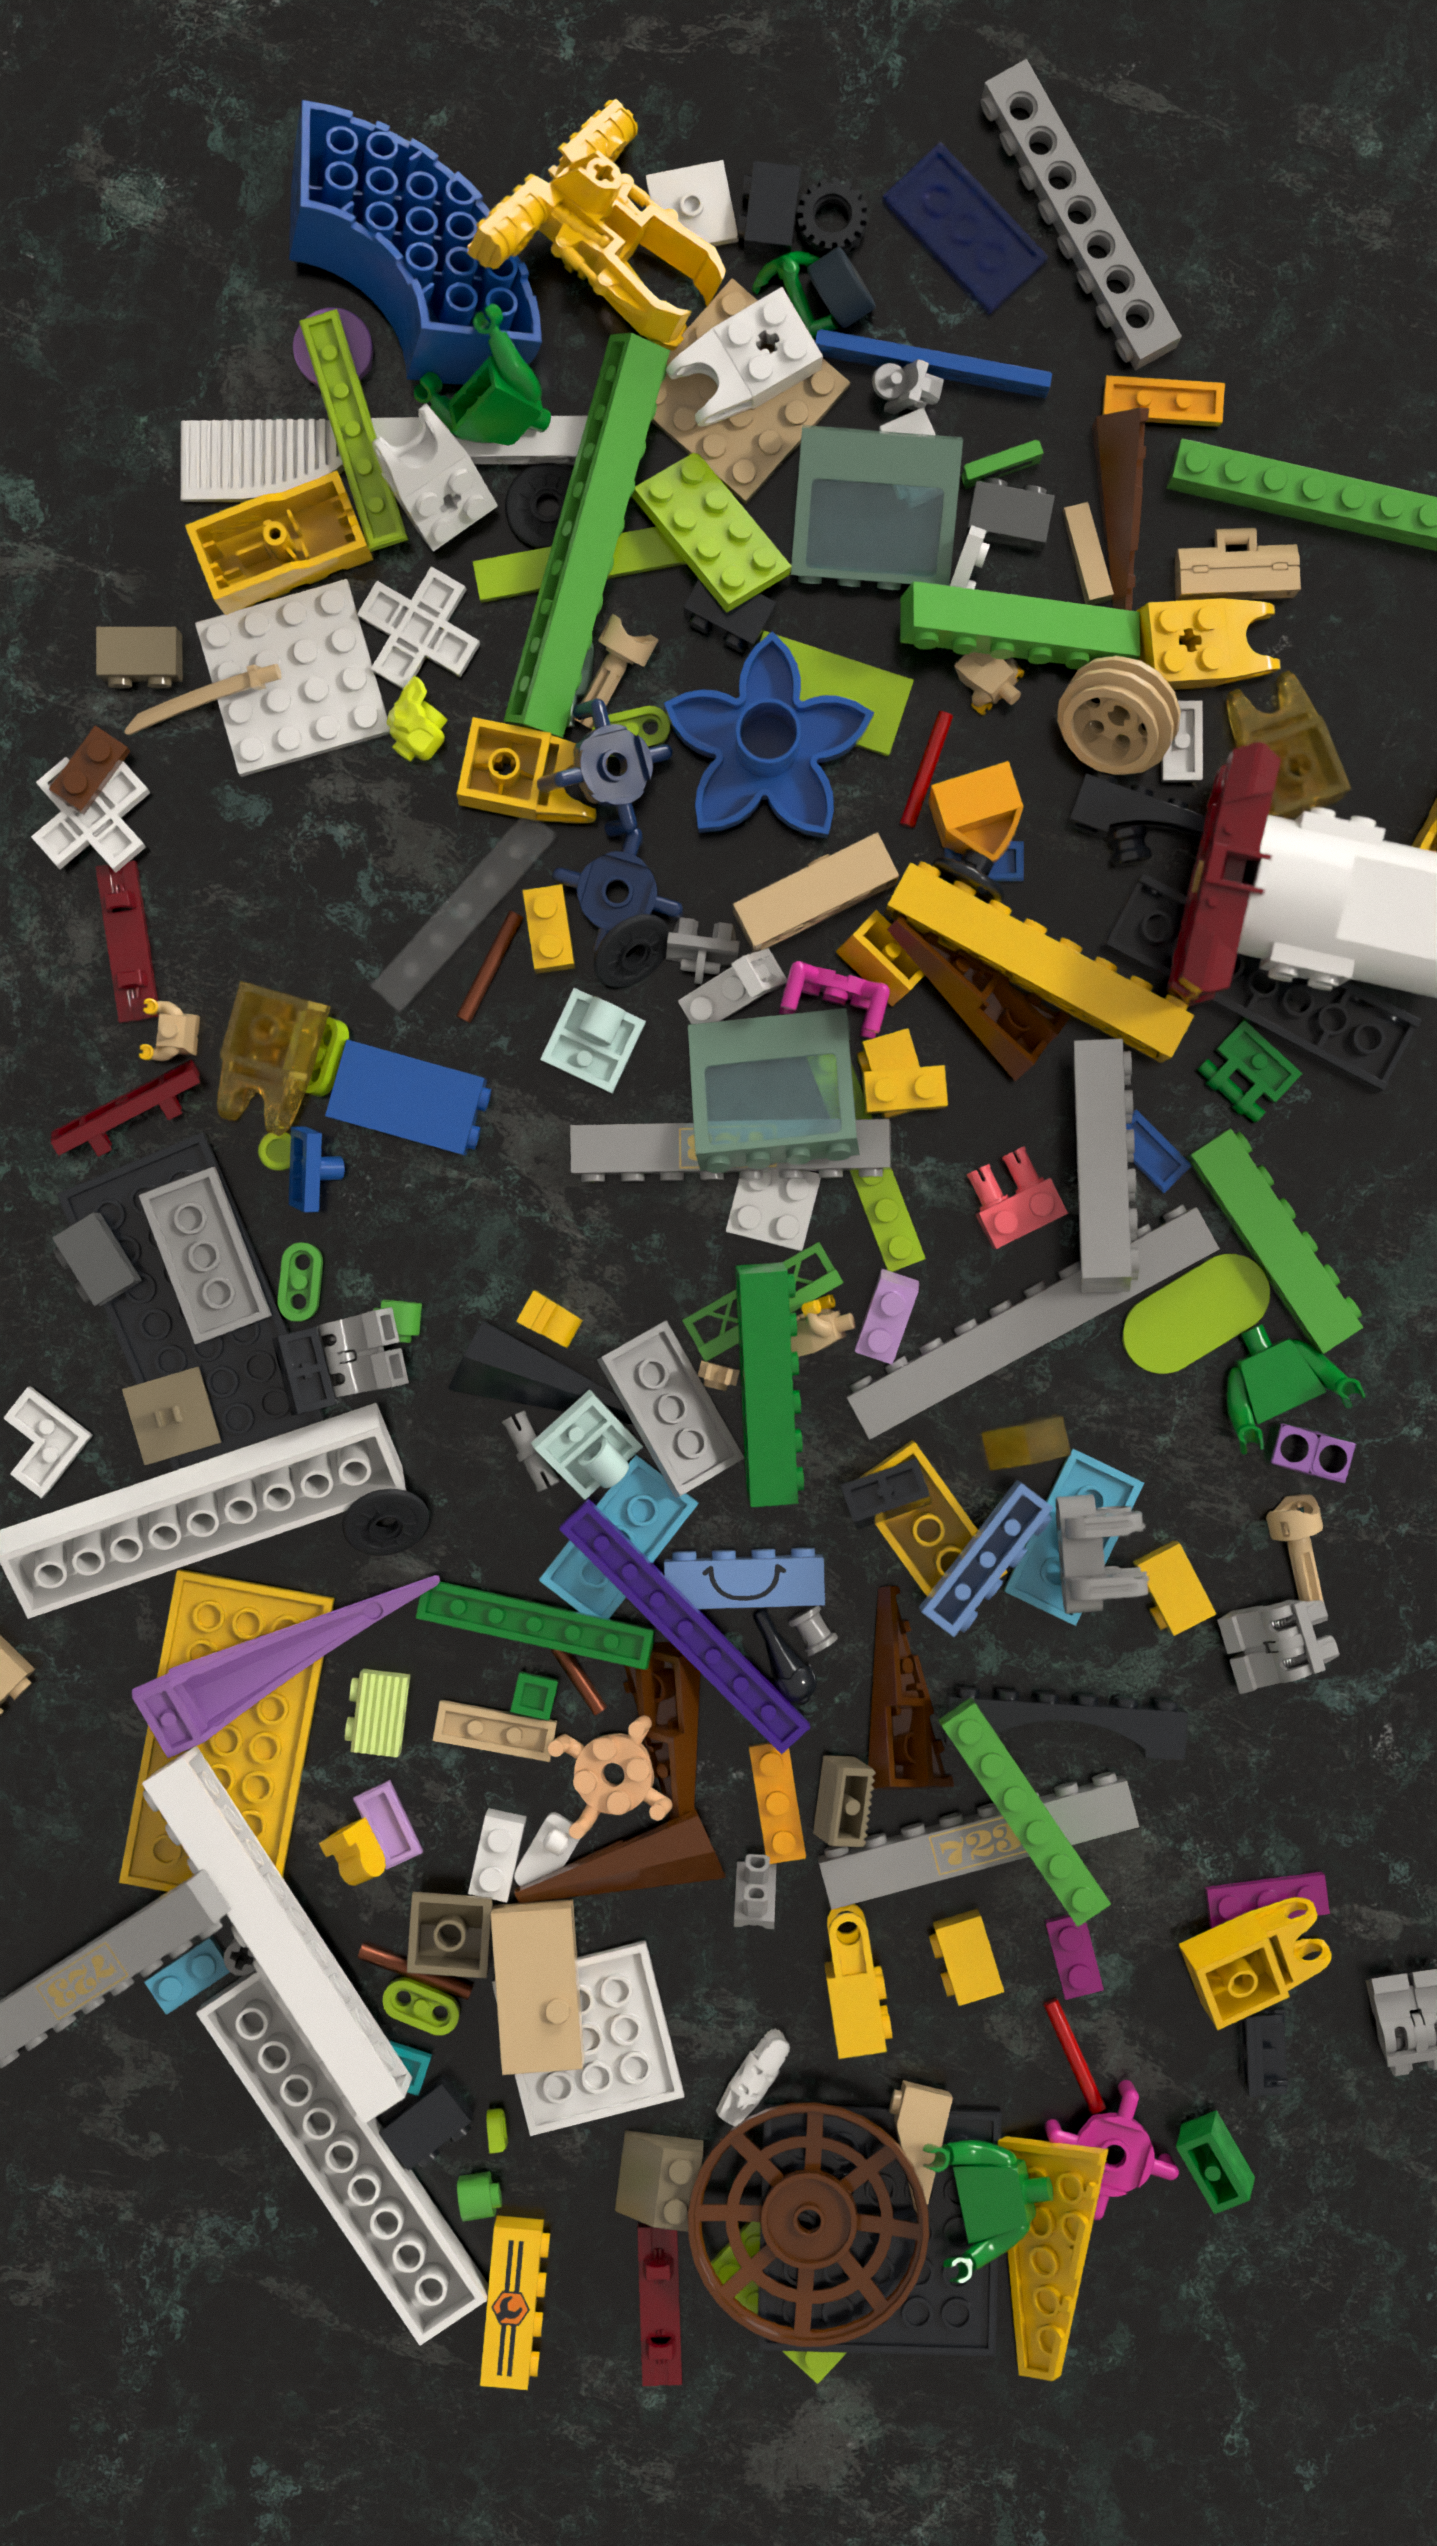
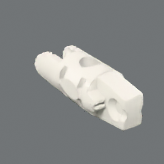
[716,2028,790,2126]

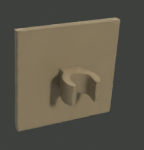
[122,1366,221,1465]

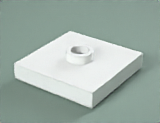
[646,160,738,247]

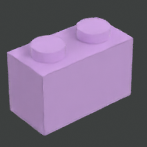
[855,1269,919,1365]

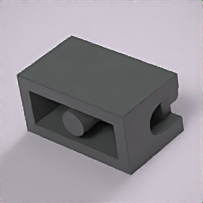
[965,478,1055,551]
[52,1213,142,1306]

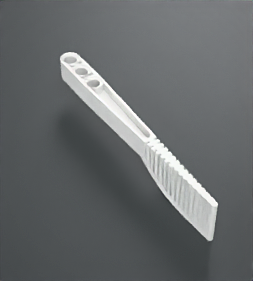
[180,416,588,502]

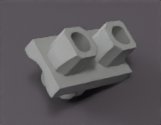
[872,359,944,415]
[666,917,740,984]
[734,1854,777,1929]

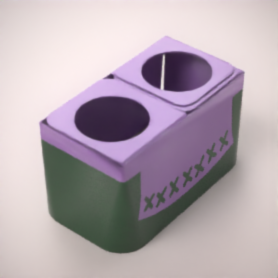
[1263,1421,1356,1483]

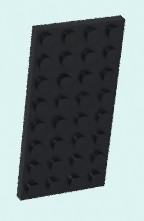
[57,1132,326,1471]

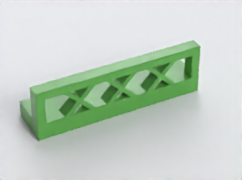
[682,1242,844,1362]

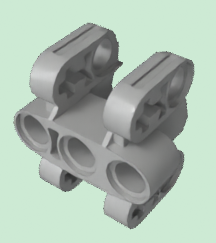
[1056,1494,1149,1614]

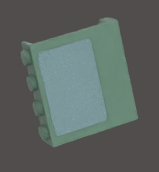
[791,425,963,590]
[688,1008,860,1173]

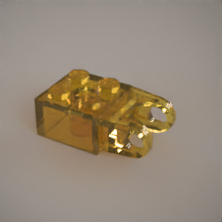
[1227,671,1351,819]
[217,981,331,1136]

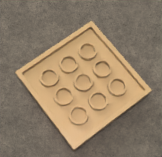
[651,278,851,504]

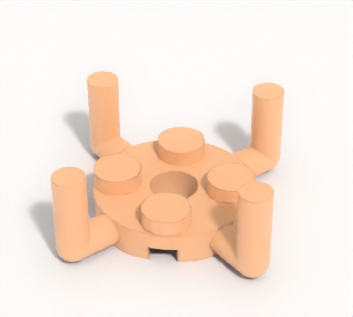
[548,1715,673,1839]

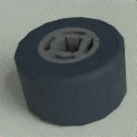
[807,247,876,328]

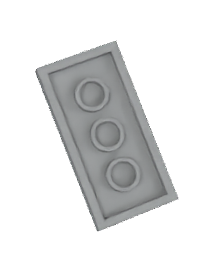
[139,1167,272,1344]
[597,1320,744,1498]

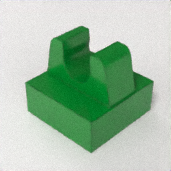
[510,1671,559,1721]

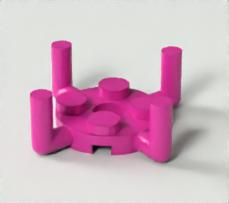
[779,961,890,1039]
[1044,2080,1179,2220]

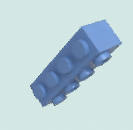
[919,1480,1053,1636]

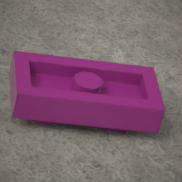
[1044,1914,1104,2000]

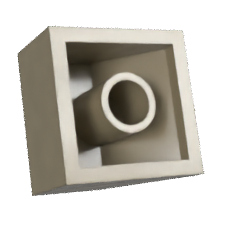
[407,1892,493,1978]
[615,2130,703,2232]

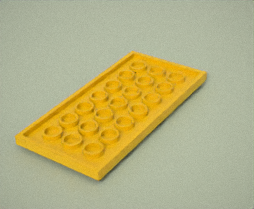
[119,1569,335,1892]

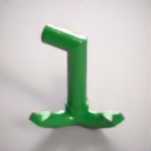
[752,251,839,339]

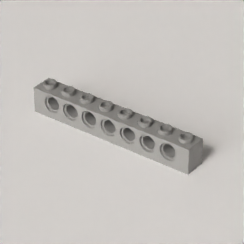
[980,59,1182,371]

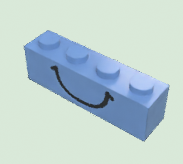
[664,1548,825,1609]

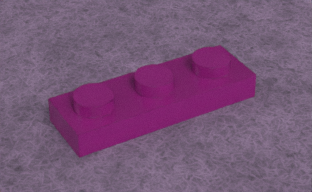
[1205,1872,1330,1928]

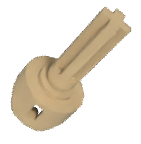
[573,613,659,729]
[1266,1494,1324,1602]

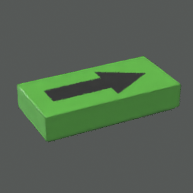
[961,440,1044,489]

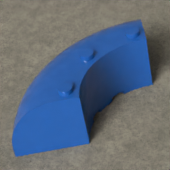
[289,100,542,384]

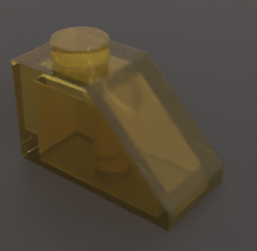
[981,1414,1071,1471]

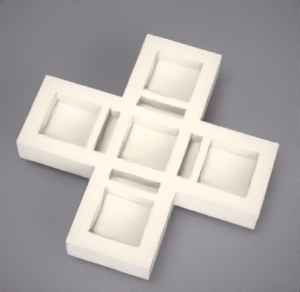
[357,567,480,689]
[31,757,150,873]

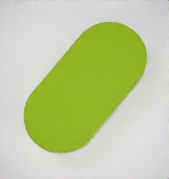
[1122,1254,1270,1374]

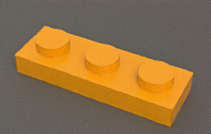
[1102,375,1225,427]
[749,1742,806,1864]

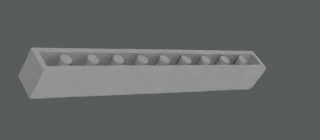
[845,1205,1219,1440]

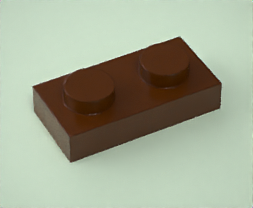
[49,726,130,815]

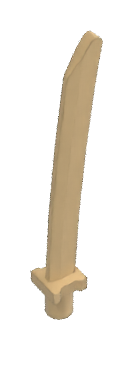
[125,664,282,735]

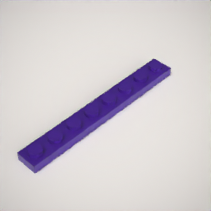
[559,1498,811,1754]

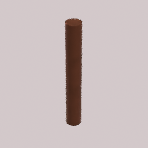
[456,910,523,1023]
[549,1648,607,1716]
[357,1943,473,2000]

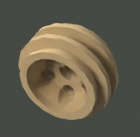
[1057,656,1181,775]

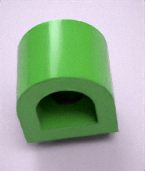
[373,1300,422,1343]
[457,2171,502,2222]

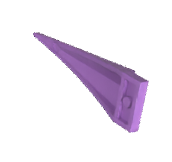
[132,1575,440,1758]

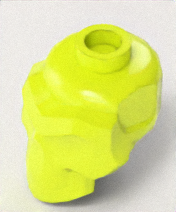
[386,675,448,762]

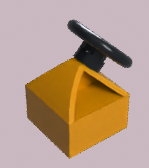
[928,761,1023,902]

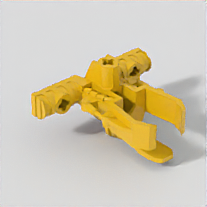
[467,99,726,351]

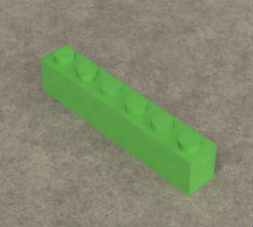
[900,581,1141,669]
[1186,1128,1363,1354]
[938,1697,1111,1927]

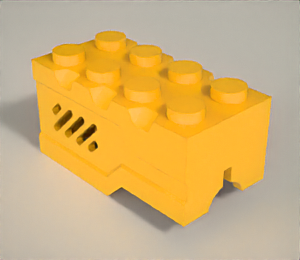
[185,471,373,615]

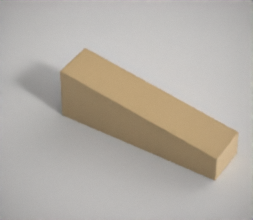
[1062,502,1114,605]

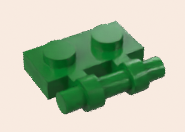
[1197,1020,1303,1123]

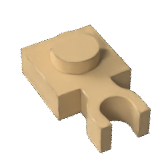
[698,1360,740,1391]

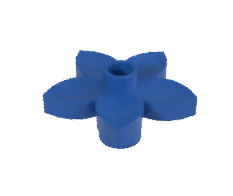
[664,631,874,839]

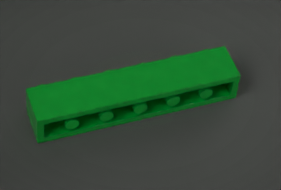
[735,1262,804,1507]

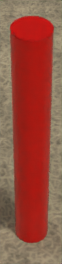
[900,711,953,828]
[1043,1998,1106,2114]

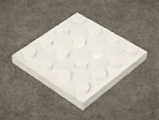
[195,579,390,777]
[492,1940,684,2136]

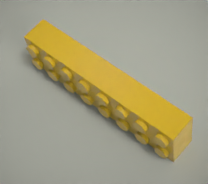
[884,861,1194,1063]

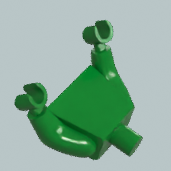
[414,304,551,446]
[1227,1324,1366,1454]
[923,2140,1053,2283]

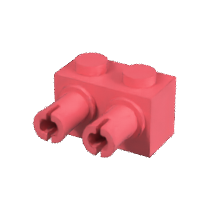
[966,1146,1068,1249]

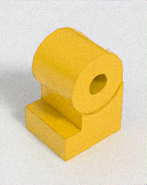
[516,1290,583,1348]
[319,1817,386,1886]

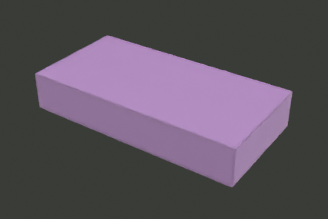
[353,1780,423,1870]

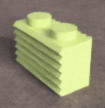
[345,1669,410,1757]

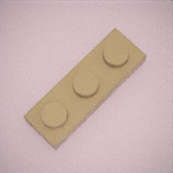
[433,1700,557,1762]

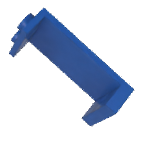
[325,1039,492,1156]

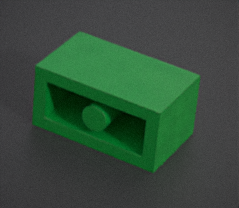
[1176,2110,1255,2214]

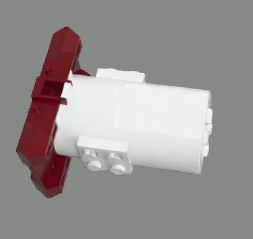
[1166,742,1437,1007]

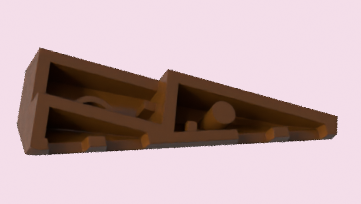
[1092,408,1149,611]
[887,914,1071,1081]
[868,1586,954,1790]
[623,1641,700,1820]
[514,1809,726,1903]

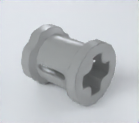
[788,1606,838,1656]
[224,1938,256,1976]

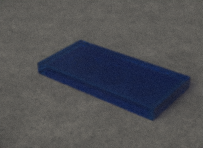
[882,142,1048,314]

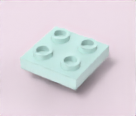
[540,988,646,1094]
[531,1389,643,1500]

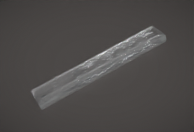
[371,818,558,1013]

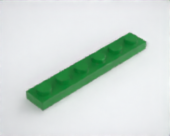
[416,1582,656,1670]

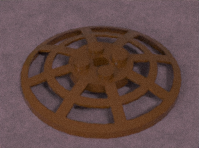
[688,2103,929,2347]

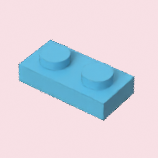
[144,1935,230,2015]

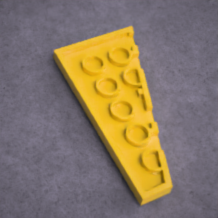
[998,2136,1108,2381]

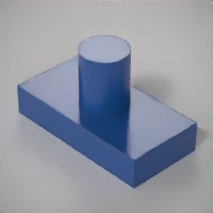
[289,1126,345,1212]

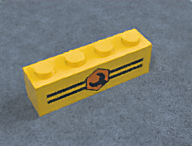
[480,2216,550,2390]

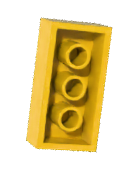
[858,1440,1008,1596]

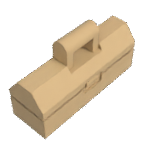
[1175,528,1301,601]

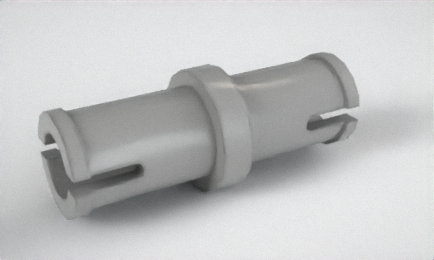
[502,1411,560,1493]

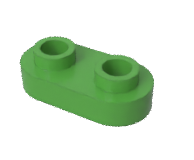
[278,1242,323,1322]

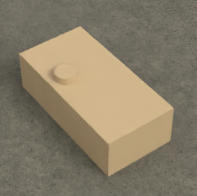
[733,832,899,953]
[491,1899,584,2075]

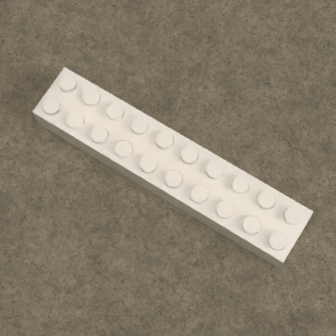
[0,1403,406,1619]
[142,1746,412,2124]
[196,1969,489,2346]

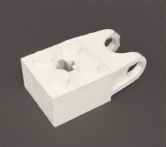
[666,287,823,427]
[372,404,498,551]

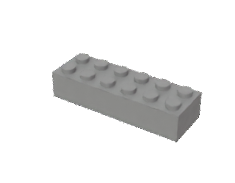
[1074,1039,1139,1293]

